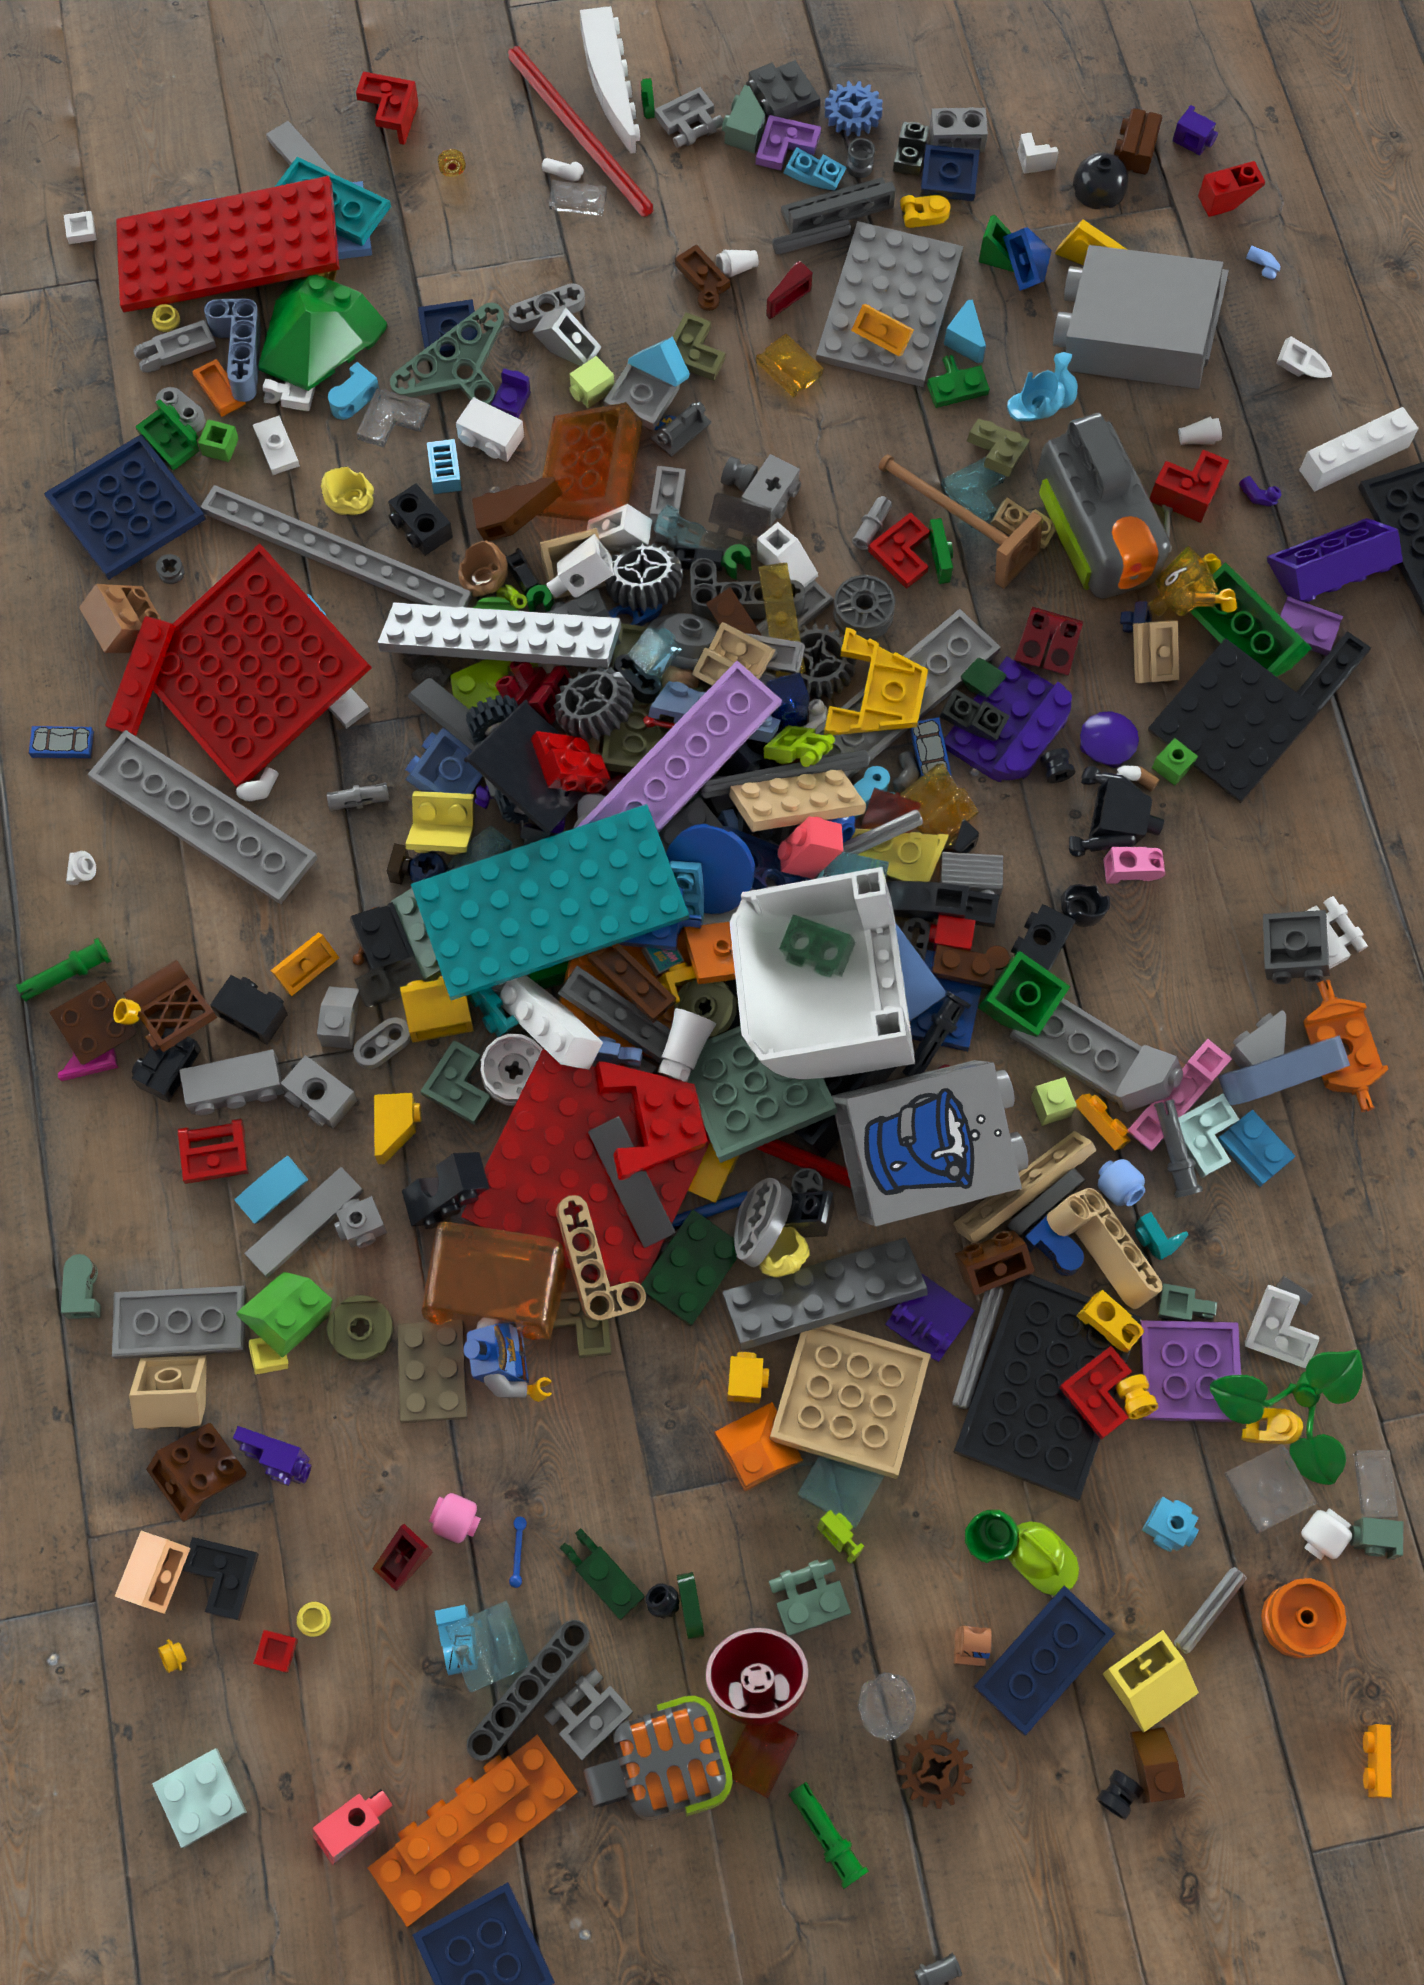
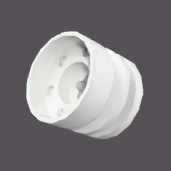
[481,1034,542,1106]

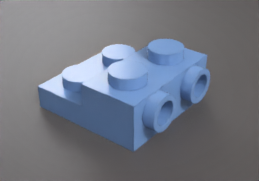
[405,728,483,794]

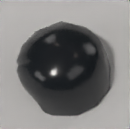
[1061,884,1110,927]

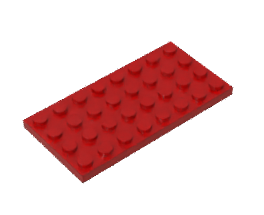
[116,176,340,313]

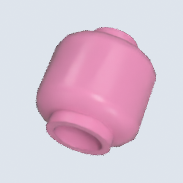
[429,1493,481,1543]

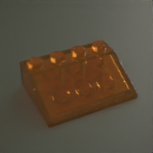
[538,402,643,521]

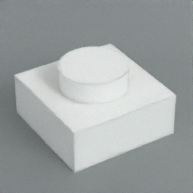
[64,211,97,244]

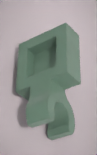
[1158,1283,1217,1322]

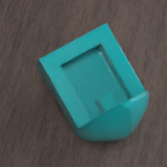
[1134,1212,1188,1260]

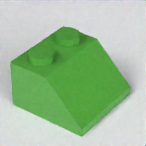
[236,1272,333,1358]

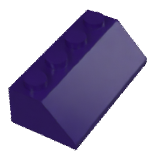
[1267,518,1403,602]

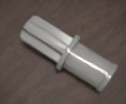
[852,496,892,550]

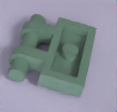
[768,1558,851,1637]

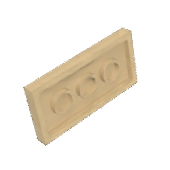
[729,769,866,832]

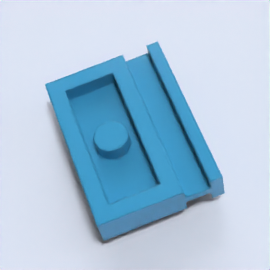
[1218,1109,1296,1187]

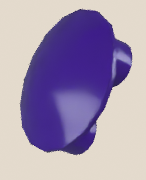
[1080,711,1139,768]

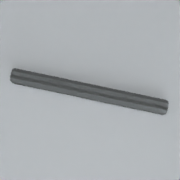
[699,749,870,799]

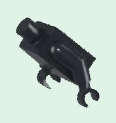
[1069,766,1164,857]

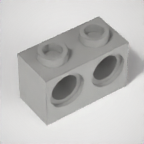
[929,107,988,152]

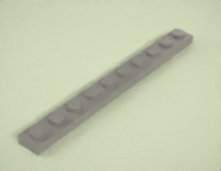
[200,485,472,608]

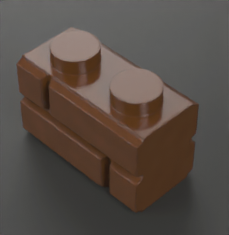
[1114,108,1163,175]

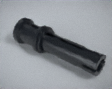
[902,990,971,1077]

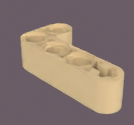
[1047,1188,1163,1309]
[556,1195,646,1321]

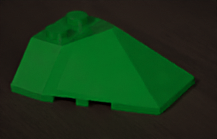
[258,274,388,391]

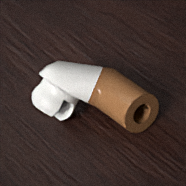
[1117,766,1160,792]

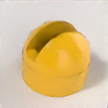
[113,998,141,1025]

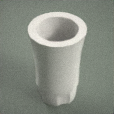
[658,1008,716,1082]

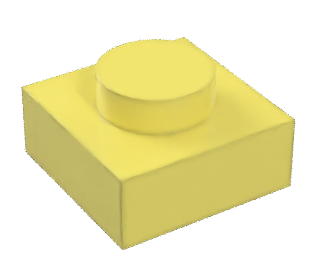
[249,1338,288,1375]

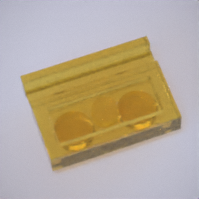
[756,333,824,398]

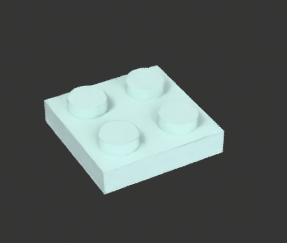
[152,1748,247,1848]

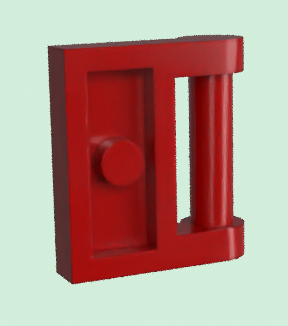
[178,1118,249,1184]

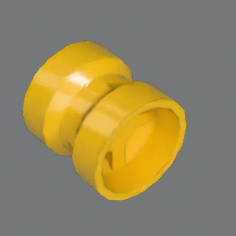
[1115,1374,1158,1420]

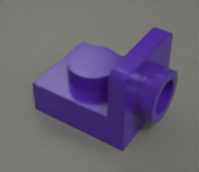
[491,368,531,418]

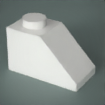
[587,504,652,552]

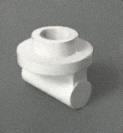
[66,851,96,885]

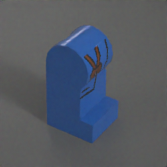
[1023,1216,1084,1276]

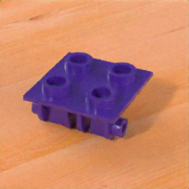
[885,1273,975,1362]

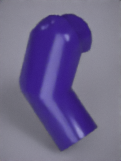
[1238,476,1282,507]

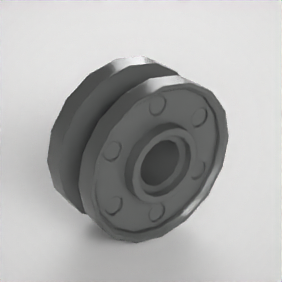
[833,575,895,640]

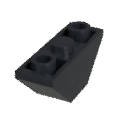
[784,1191,834,1237]

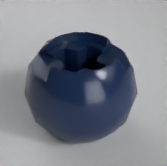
[408,851,447,883]

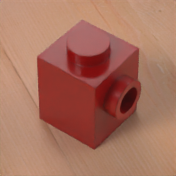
[928,915,976,951]

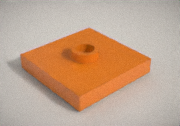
[683,922,736,984]

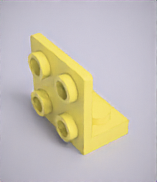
[406,791,474,855]

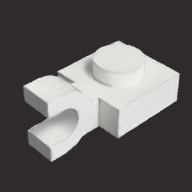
[263,379,315,411]

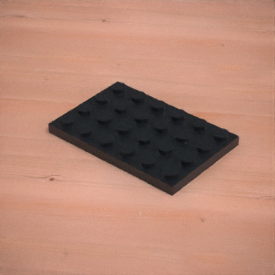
[953,1274,1142,1502]

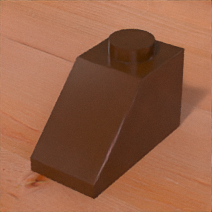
[1130,1727,1185,1804]

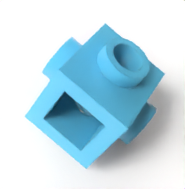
[1142,1497,1199,1552]

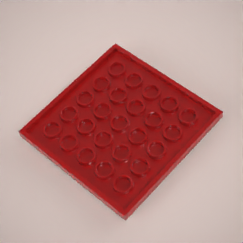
[153,543,372,787]
[461,1048,711,1301]

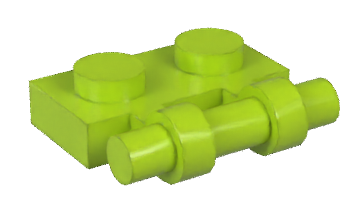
[764,725,835,767]

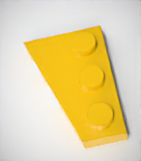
[1055,219,1128,266]

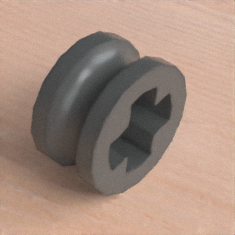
[156,554,185,584]

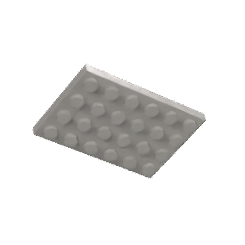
[816,221,963,387]

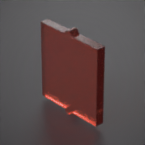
[860,787,922,833]

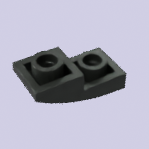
[893,122,929,176]
[939,689,1009,741]

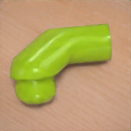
[496,584,527,609]

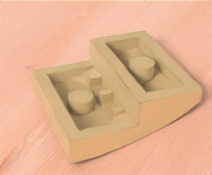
[691,622,776,686]

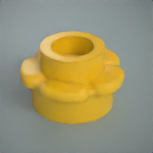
[158,1639,187,1673]

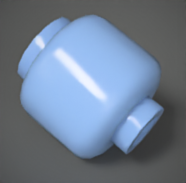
[1097,1159,1145,1206]

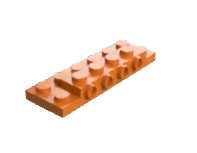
[367,1734,579,1927]

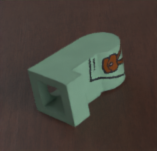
[61,1254,101,1319]

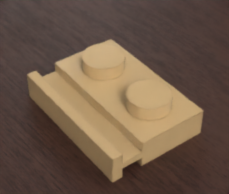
[1133,620,1179,683]

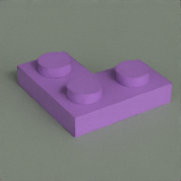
[755,115,821,170]

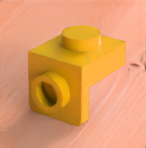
[657,963,696,1008]

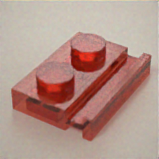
[728,1722,799,1799]

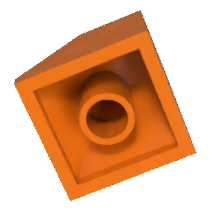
[714,1402,803,1491]

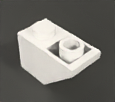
[757,522,818,588]

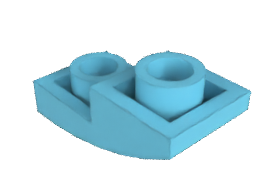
[783,147,847,191]
[670,861,704,925]
[234,1156,308,1224]

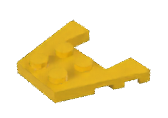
[823,627,928,735]

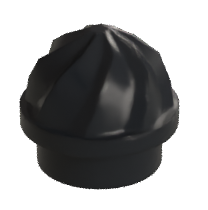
[646,1583,680,1619]

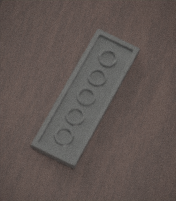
[722,1237,928,1350]

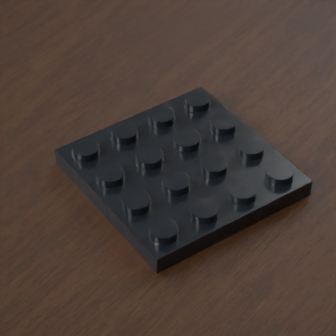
[1148,638,1319,803]

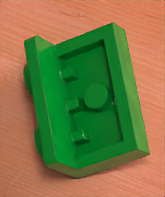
[135,399,200,471]

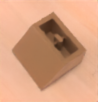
[79,584,162,653]

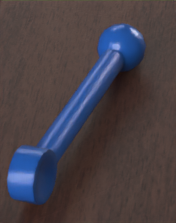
[509,1517,527,1588]

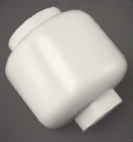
[1301,1508,1353,1560]

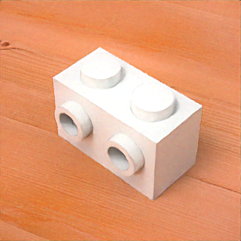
[456,397,524,462]

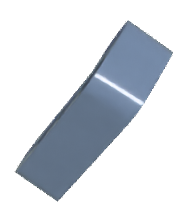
[204,299,262,402]
[1218,1035,1350,1105]

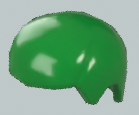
[965,1509,1019,1563]

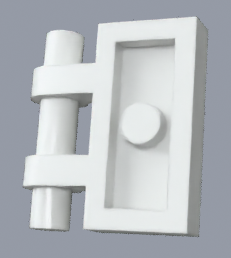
[1307,896,1368,969]

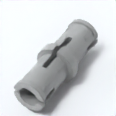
[327,782,390,812]

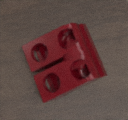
[1014,607,1083,676]
[495,661,572,725]

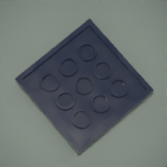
[44,434,206,580]

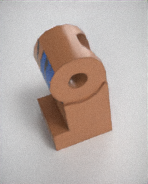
[954,1625,992,1667]

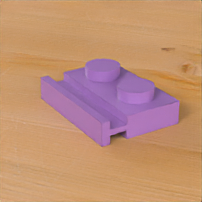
[1280,597,1343,656]

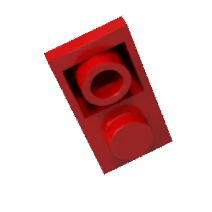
[1198,161,1265,217]

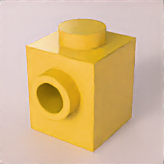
[727,1352,769,1404]

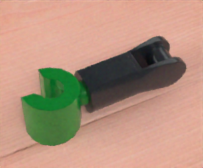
[673,544,752,580]
[505,548,555,613]

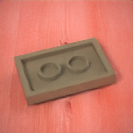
[397,1319,467,1423]

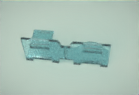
[653,504,707,548]

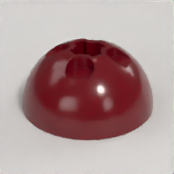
[706,1628,808,1726]

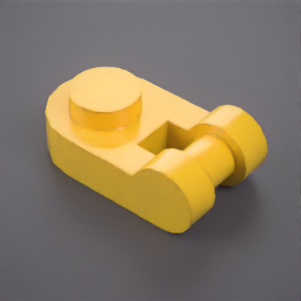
[899,195,950,228]
[1241,1408,1303,1444]

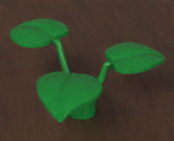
[1210,1350,1363,1485]

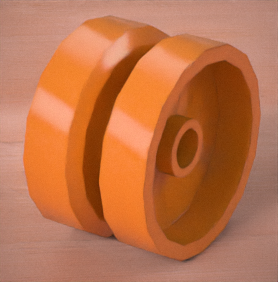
[1261,1578,1347,1659]

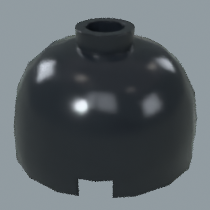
[1073,152,1128,209]

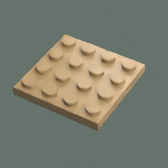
[770,1324,931,1479]

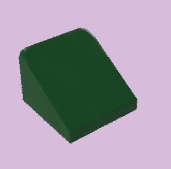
[961,658,1006,697]

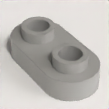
[156,387,206,433]
[353,1017,411,1069]

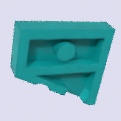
[467,987,518,1038]

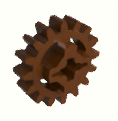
[897,1730,973,1809]

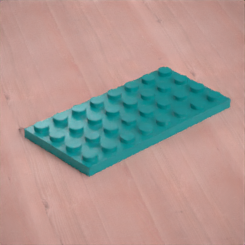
[411,804,689,1001]

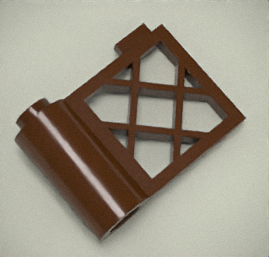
[123,960,217,1052]

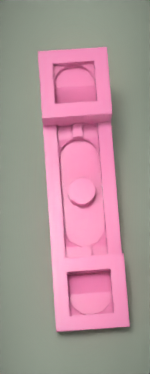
[1128,1039,1232,1152]

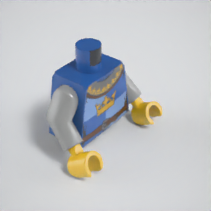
[463,1299,552,1402]

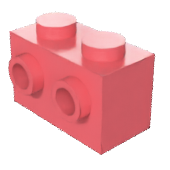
[778,816,843,879]

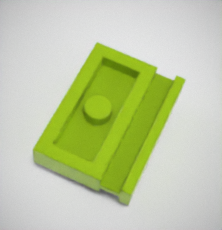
[817,1510,864,1564]

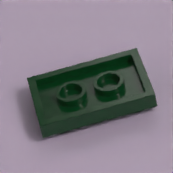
[641,1209,737,1326]

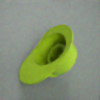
[1008,1521,1079,1596]

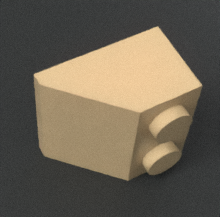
[129,1355,207,1430]

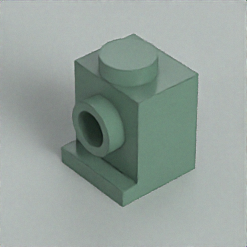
[1350,1517,1404,1560]

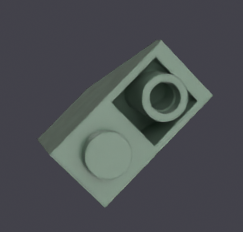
[722,85,765,154]

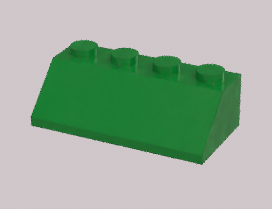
[1183,562,1312,677]

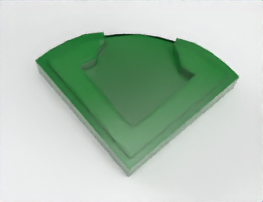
[641,78,655,119]

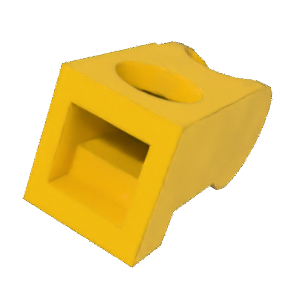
[1077,1290,1144,1352]

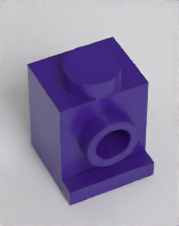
[1172,105,1218,156]

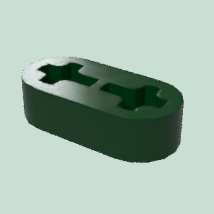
[676,1572,705,1639]

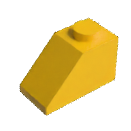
[374,1093,421,1164]

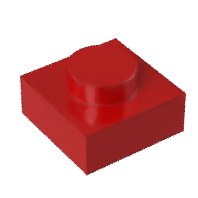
[253,1630,298,1673]

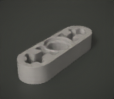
[509,283,585,332]

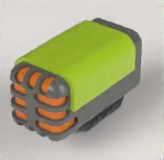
[583,1696,733,1821]

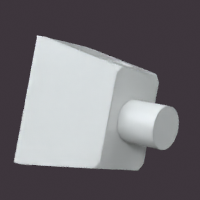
[547,534,614,598]

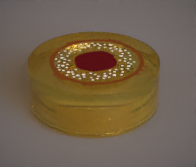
[437,149,466,177]

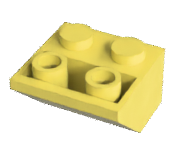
[1103,1630,1199,1733]

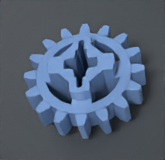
[824,81,883,136]

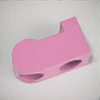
[1103,847,1165,884]

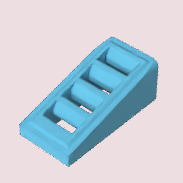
[427,439,462,494]

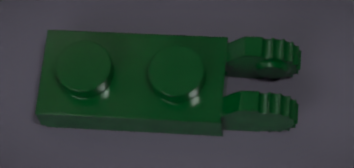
[559,1528,645,1621]

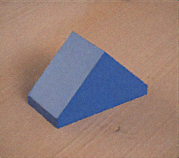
[1003,227,1052,291]

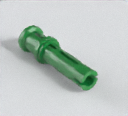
[16,937,112,1002]
[788,1782,869,1890]

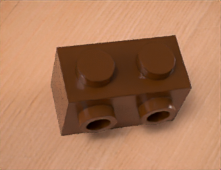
[954,1230,1035,1295]

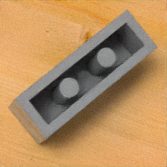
[179,1049,284,1116]

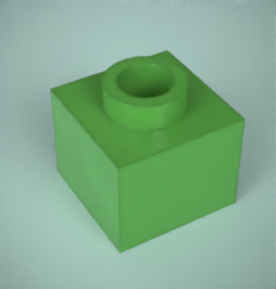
[198,419,239,462]
[1152,738,1198,786]

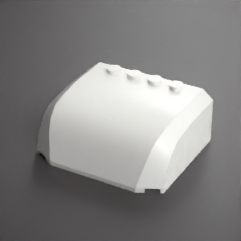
[730,867,915,1079]

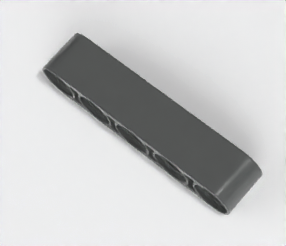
[466,1620,590,1762]

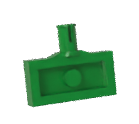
[927,355,990,408]

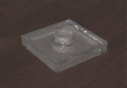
[1224,1444,1317,1534]

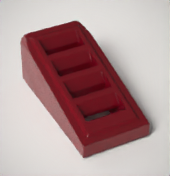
[766,261,813,319]

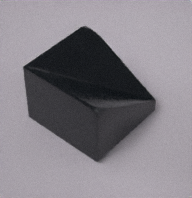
[943,819,979,853]

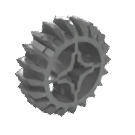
[605,543,683,612]
[779,623,857,700]
[553,666,635,742]

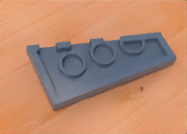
[648,681,780,743]

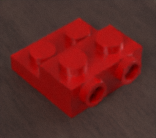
[531,731,610,794]

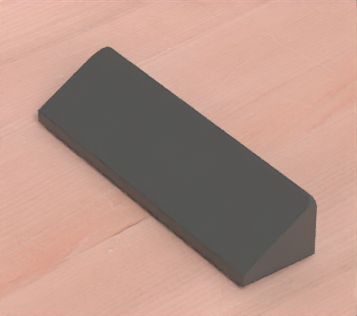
[408,678,477,751]
[588,1116,675,1248]

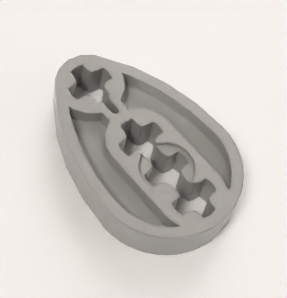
[734,1178,792,1267]

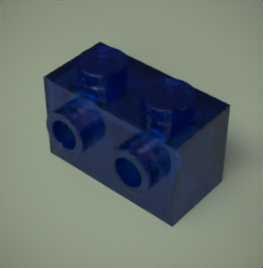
[766,672,809,733]

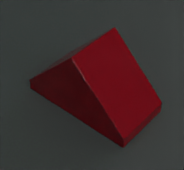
[372,1524,433,1591]

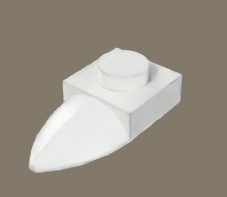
[1276,336,1332,378]

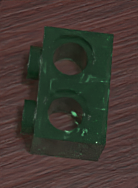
[779,914,856,978]

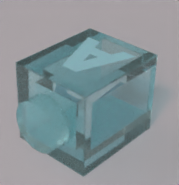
[628,627,682,677]

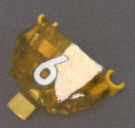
[1148,546,1237,617]

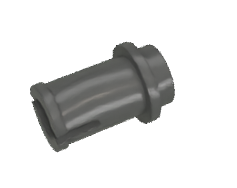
[914,1953,962,1985]

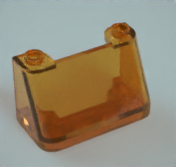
[421,1222,568,1340]

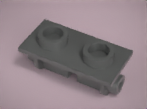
[651,402,712,457]

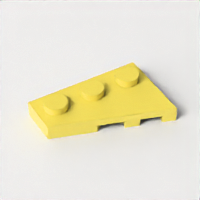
[846,828,949,882]

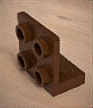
[49,980,137,1065]
[146,1423,247,1522]

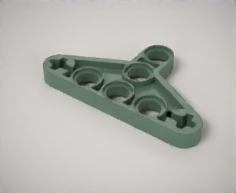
[390,303,504,405]

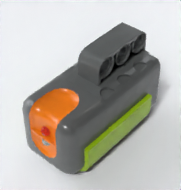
[1036,412,1171,599]

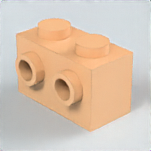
[115,1531,191,1614]

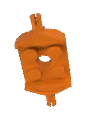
[1303,980,1388,1112]

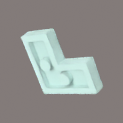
[1178,1093,1239,1178]

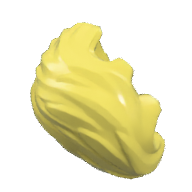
[321,467,374,515]
[759,1227,810,1277]

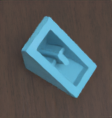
[944,300,986,363]
[628,336,690,387]

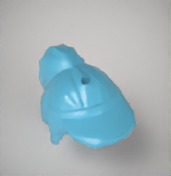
[1007,352,1078,421]

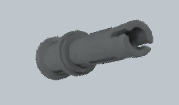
[1154,1099,1203,1198]

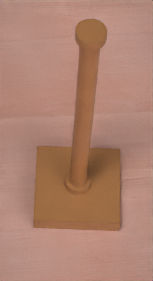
[879,454,1043,589]

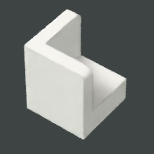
[1017,133,1059,174]

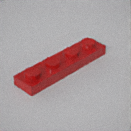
[105,616,176,736]

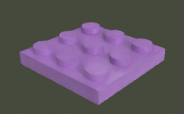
[1139,1320,1241,1422]

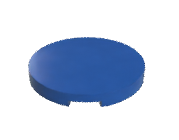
[666,824,756,914]

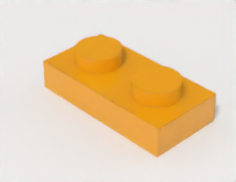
[851,304,914,356]
[270,932,339,996]
[1075,1093,1131,1150]
[1363,1724,1392,1799]

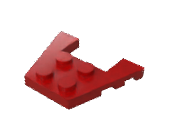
[595,1061,708,1180]

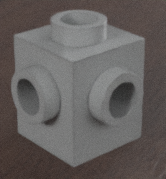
[334,1196,387,1248]

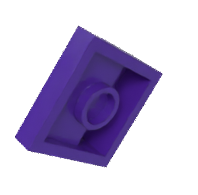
[233,1426,312,1486]

